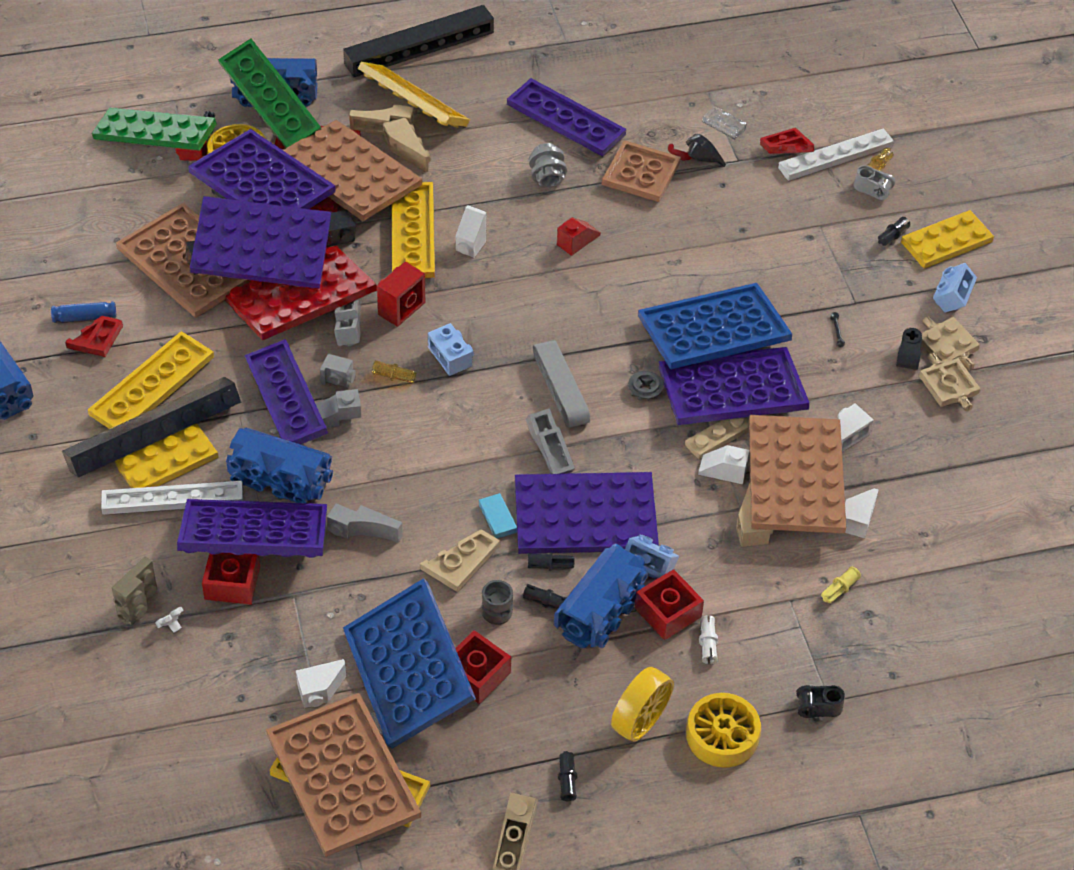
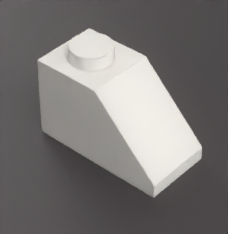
[456,205,486,258]
[837,404,874,452]
[698,445,750,484]
[845,488,878,538]
[296,659,346,708]

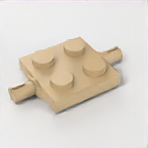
[921,316,980,371]
[919,352,981,412]

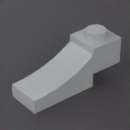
[334,298,362,347]
[315,389,361,427]
[526,408,575,474]
[327,503,403,543]

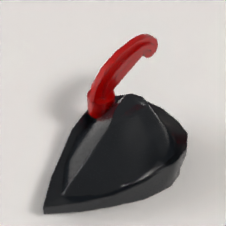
[668,134,726,167]

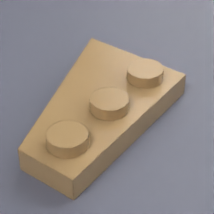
[420,529,500,592]

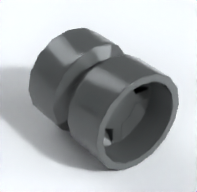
[482,580,513,625]

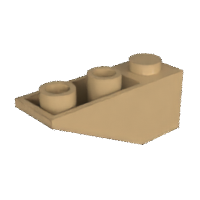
[383,117,431,172]
[736,483,773,547]
[493,792,538,870]

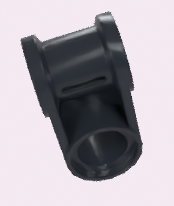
[896,328,922,370]
[796,685,845,718]

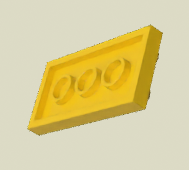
[901,210,994,269]
[115,423,219,488]

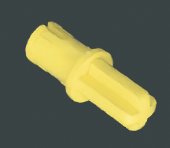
[821,566,861,604]

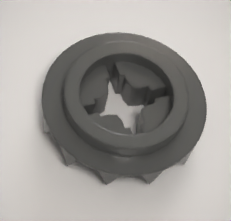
[628,371,664,401]

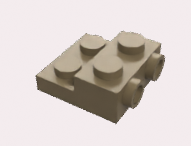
[111,556,157,625]

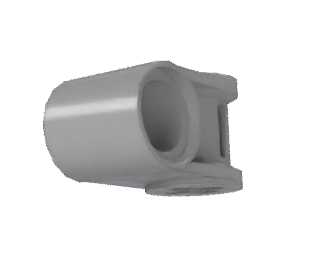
[854,165,895,200]

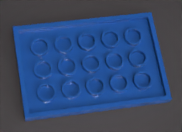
[638,283,792,369]
[343,578,476,749]

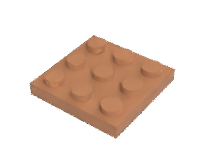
[602,140,681,202]

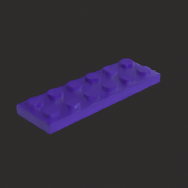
[507,78,626,157]
[245,339,328,445]

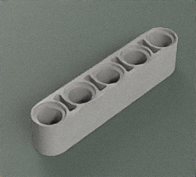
[533,340,590,428]

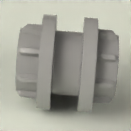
[528,143,567,188]

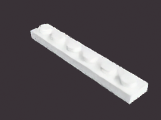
[778,128,894,181]
[101,481,243,514]

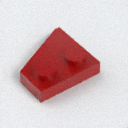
[760,128,814,154]
[65,316,123,357]

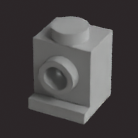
[320,354,356,387]

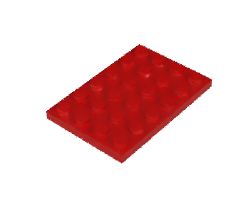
[225,246,377,341]

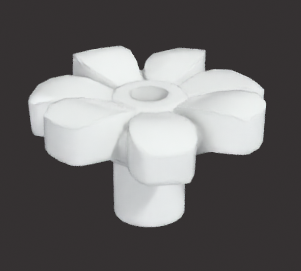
[155,607,184,633]

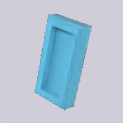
[479,493,517,539]

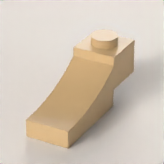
[349,105,414,135]

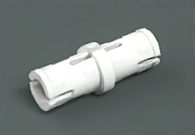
[699,615,718,664]

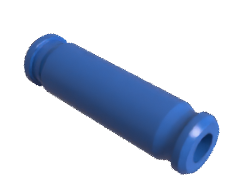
[51,301,117,323]

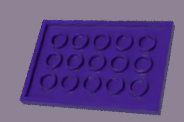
[188,129,336,209]
[190,196,331,289]
[659,347,810,425]
[515,472,659,554]
[177,499,327,558]

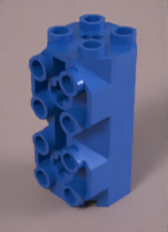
[230,58,317,107]
[0,341,34,420]
[226,427,333,503]
[554,544,648,648]

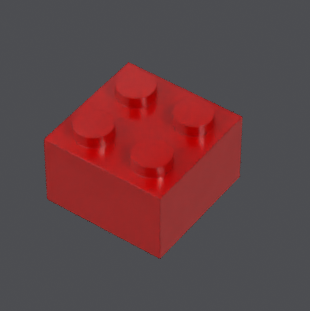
[377,261,426,327]
[202,553,260,605]
[635,569,704,641]
[455,630,512,704]

